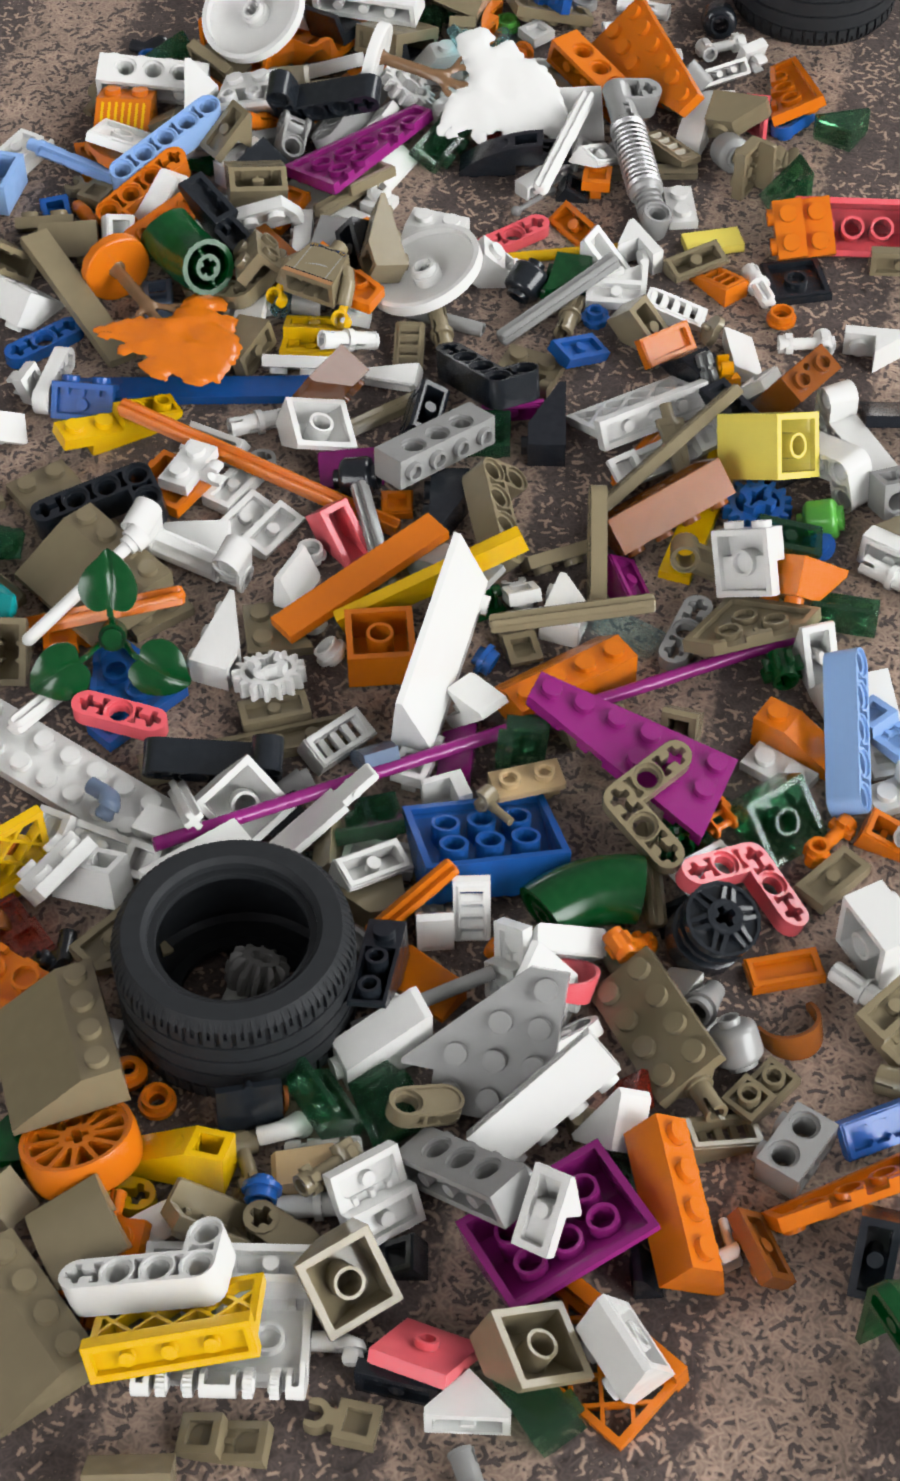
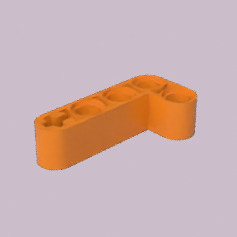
[95,147,191,228]

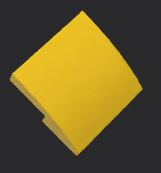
[279,315,344,356]

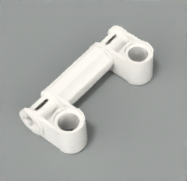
[121,496,254,593]

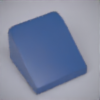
[39,194,72,216]

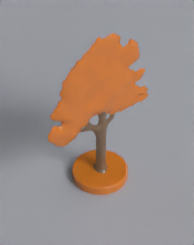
[81,233,243,387]

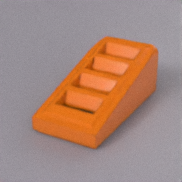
[689,267,749,308]
[853,807,900,862]

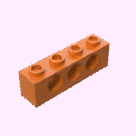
[546,29,626,124]

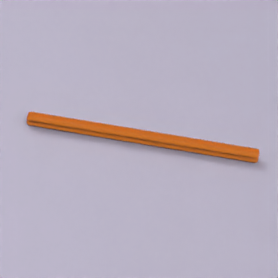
[117,398,401,536]

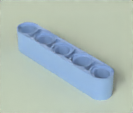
[109,95,222,191]
[823,647,872,818]

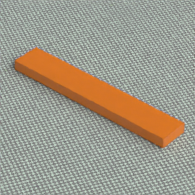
[270,513,450,644]

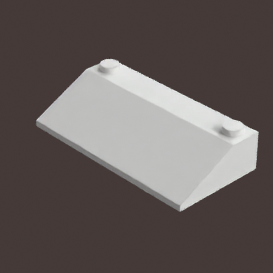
[391,532,491,751]

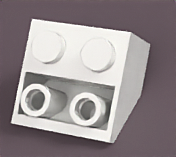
[217,68,275,114]

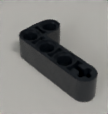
[266,69,382,122]
[436,342,540,410]
[30,462,169,540]
[142,734,284,784]

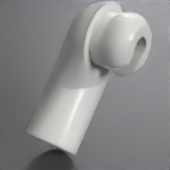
[311,1330,367,1367]

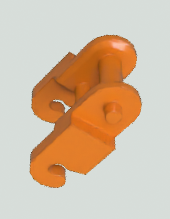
[706,796,739,839]

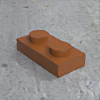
[726,1207,797,1291]

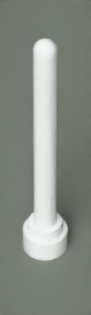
[22,523,151,646]

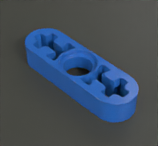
[4,317,84,369]

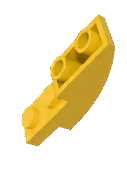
[52,393,183,456]

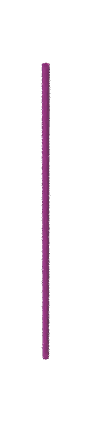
[151,638,795,852]

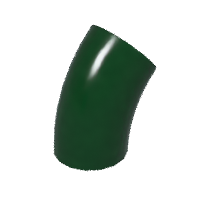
[140,208,234,295]
[519,854,647,928]

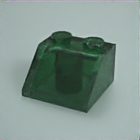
[729,773,828,868]

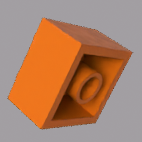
[344,605,416,688]

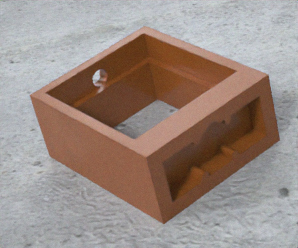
[751,343,842,413]

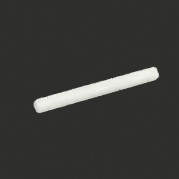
[532,91,595,196]

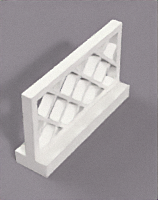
[566,376,708,452]

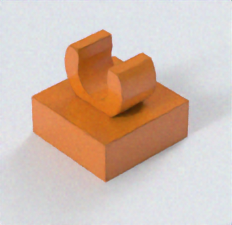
[581,166,613,199]

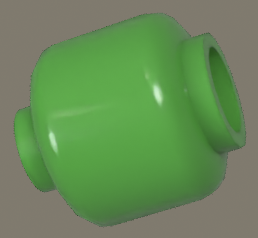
[796,498,846,540]

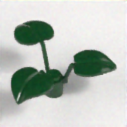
[30,548,192,701]

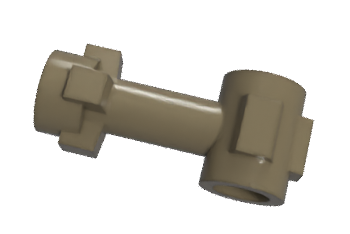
[231,1130,267,1196]
[293,1135,364,1197]

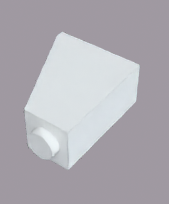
[328,986,433,1091]

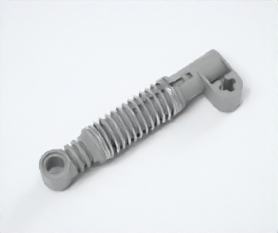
[602,78,672,242]

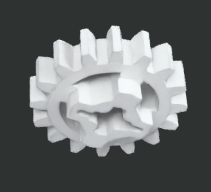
[380,66,435,109]
[231,650,307,703]

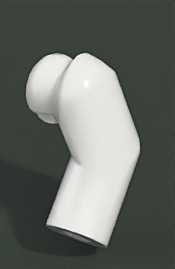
[256,1111,314,1146]

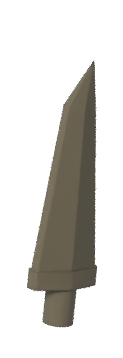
[655,402,690,473]

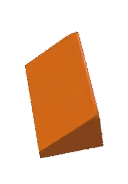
[548,200,596,247]
[397,944,467,1023]

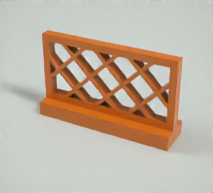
[537,1277,690,1452]

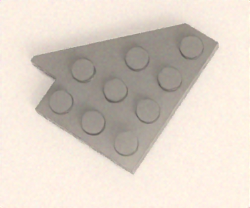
[401,965,571,1118]

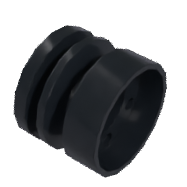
[665,881,761,977]

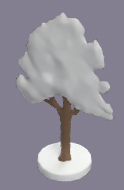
[361,20,569,144]

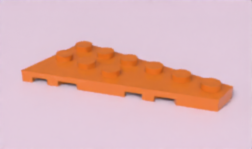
[591,0,705,118]

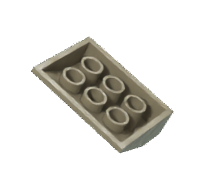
[14,502,174,647]
[0,958,131,1136]
[0,1227,90,1439]

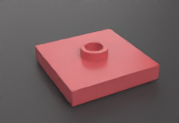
[367,1318,478,1390]

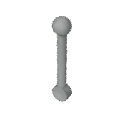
[510,186,556,216]

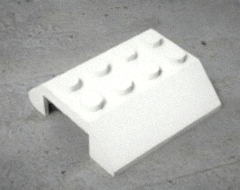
[129,1241,314,1401]

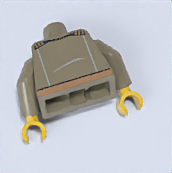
[265,240,355,328]

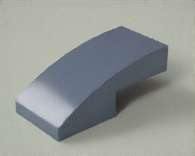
[349,740,401,769]

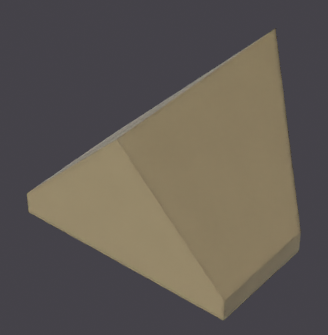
[0,617,34,686]

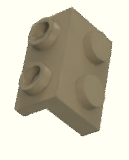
[730,135,777,201]
[233,229,281,287]
[160,1177,251,1243]

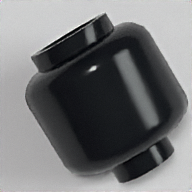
[701,0,737,40]
[504,258,549,305]
[333,456,382,498]

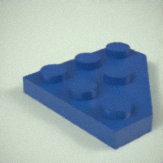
[86,639,189,753]

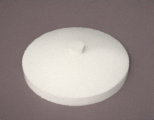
[202,0,305,64]
[377,224,483,316]

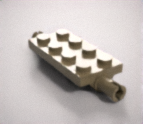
[592,946,728,1123]

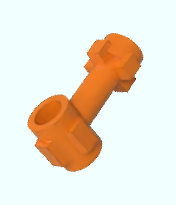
[802,813,858,869]
[602,926,658,964]

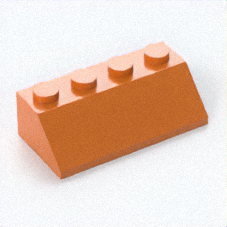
[494,634,638,738]
[623,1113,725,1296]

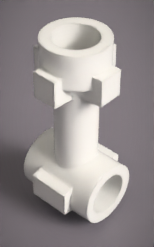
[695,32,747,62]
[777,328,836,355]

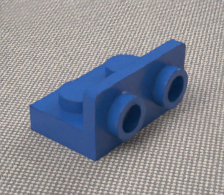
[50,374,119,419]

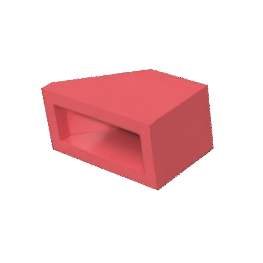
[305,498,368,568]

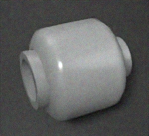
[710,132,746,173]
[708,1012,764,1074]

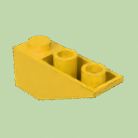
[131,1125,237,1194]

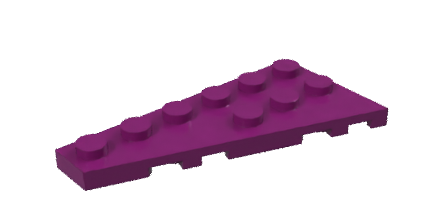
[285,104,434,195]
[526,671,738,846]

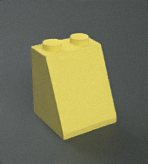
[717,411,820,480]

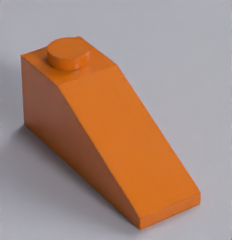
[750,696,825,781]

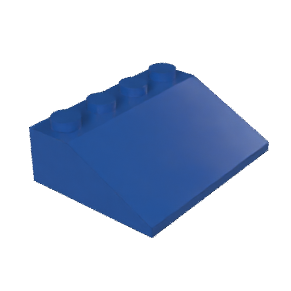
[402,794,572,905]

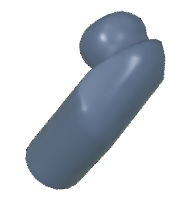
[85,777,121,822]

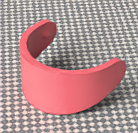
[561,958,601,1005]

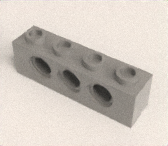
[374,402,495,490]
[399,1127,532,1230]

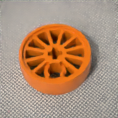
[18,1102,143,1200]

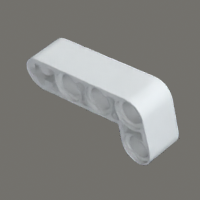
[814,379,898,471]
[819,431,872,514]
[58,1216,236,1317]

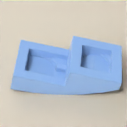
[869,694,900,764]

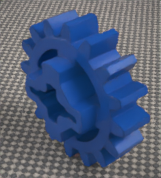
[721,480,793,528]

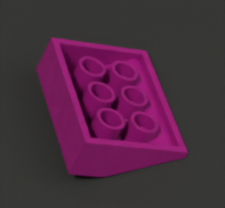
[455,1139,661,1308]

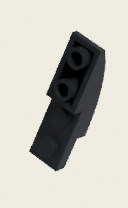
[459,129,572,177]

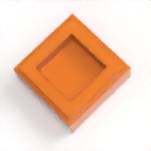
[381,490,413,519]

